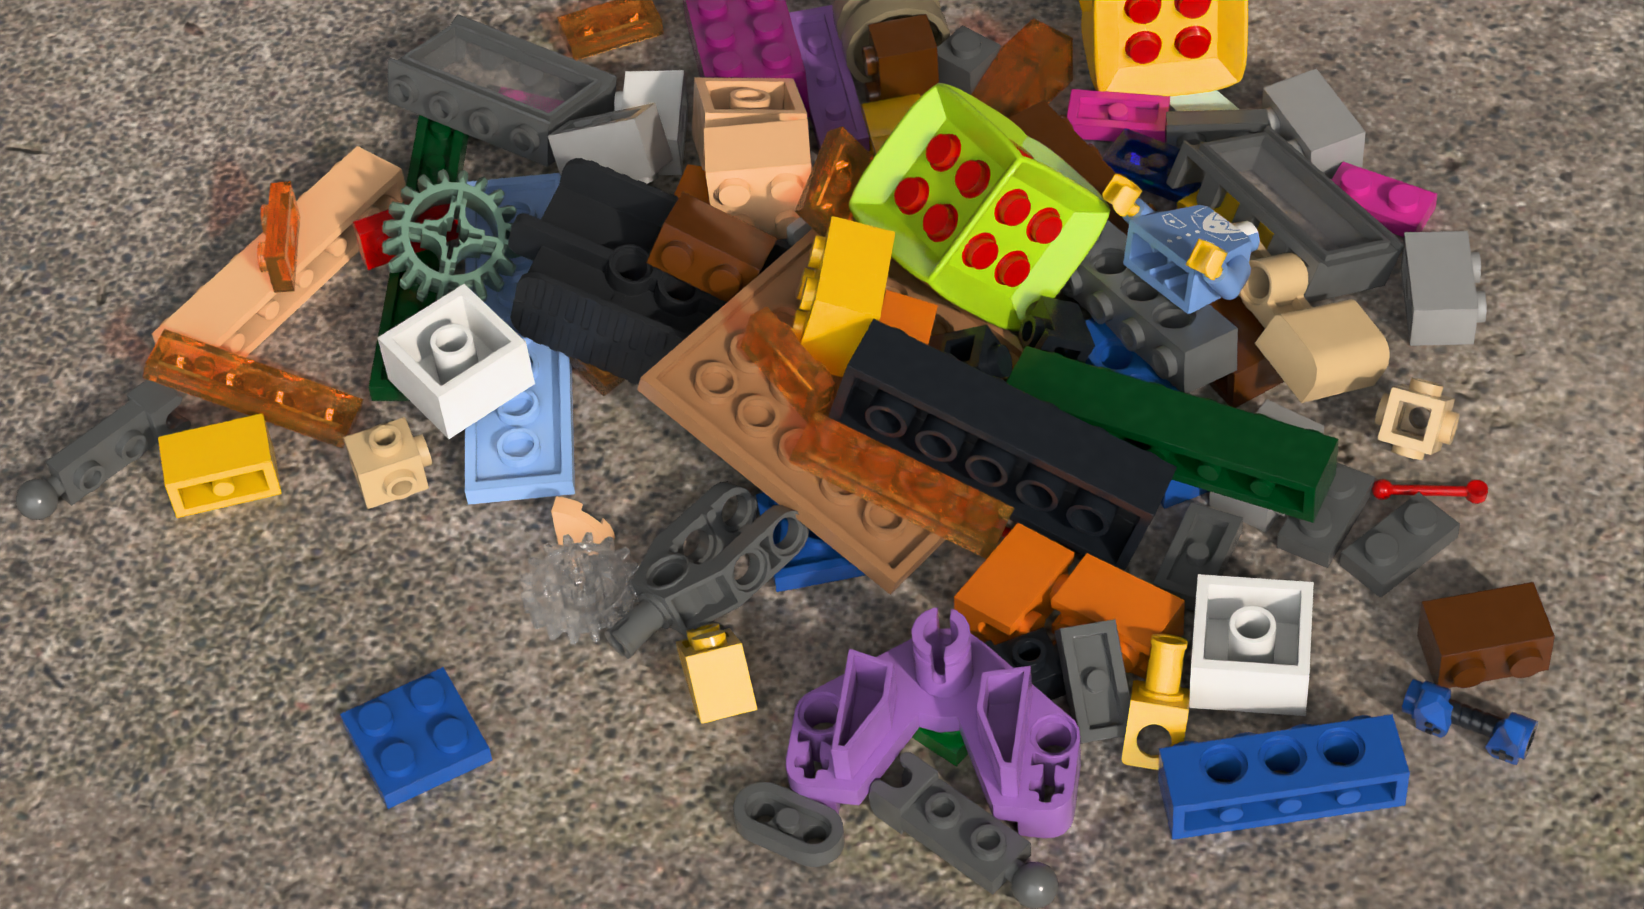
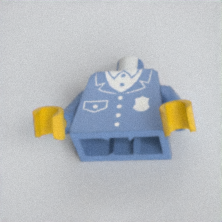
[1102,174,1260,314]

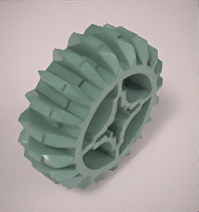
[382,169,520,302]

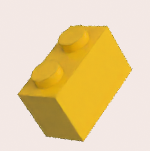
[158,413,282,518]

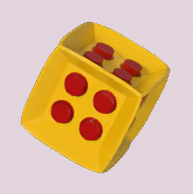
[1079,0,1248,96]

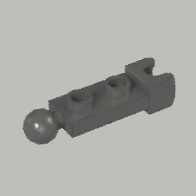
[16,375,191,520]
[869,752,1059,909]

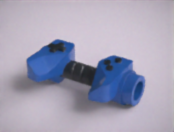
[1402,679,1538,765]

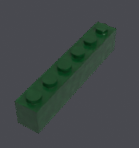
[1006,346,1339,523]

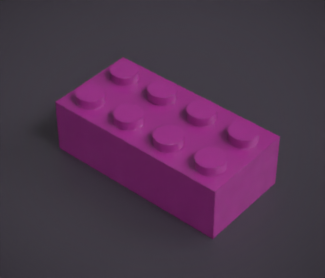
[683,0,811,117]

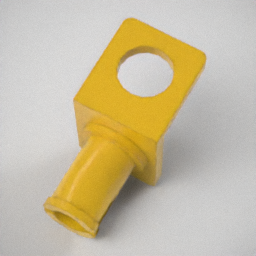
[1122,634,1190,770]

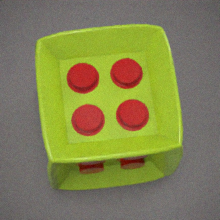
[849,83,1110,331]

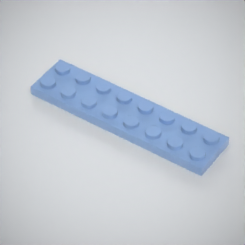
[465,173,575,505]

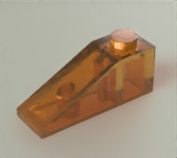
[971,18,1073,118]

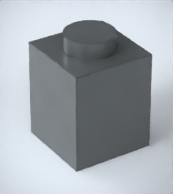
[937,25,1002,103]

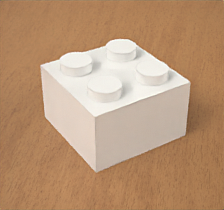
[378,284,535,439]
[1189,574,1314,716]

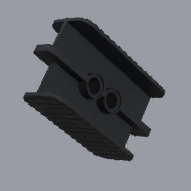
[508,158,792,385]

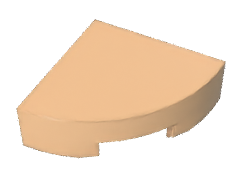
[551,496,615,552]

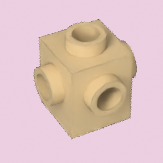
[1375,377,1459,460]
[343,417,432,509]

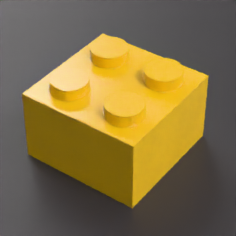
[788,216,895,377]

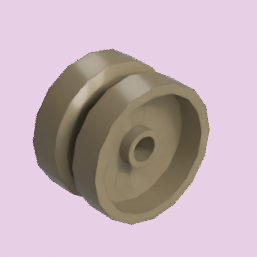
[832,0,950,83]

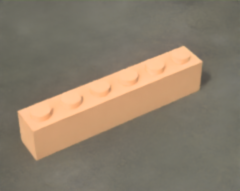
[152,146,406,393]

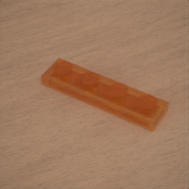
[143,329,363,448]
[789,411,1014,559]

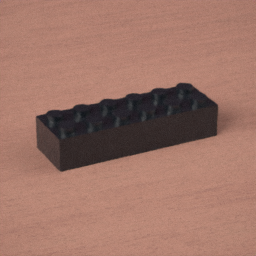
[824,319,1177,571]

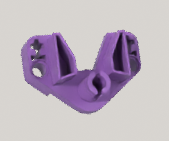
[786,607,1081,838]

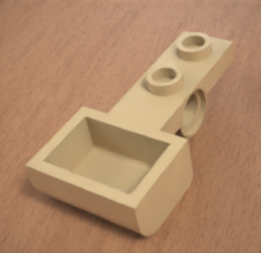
[1231,221,1390,403]

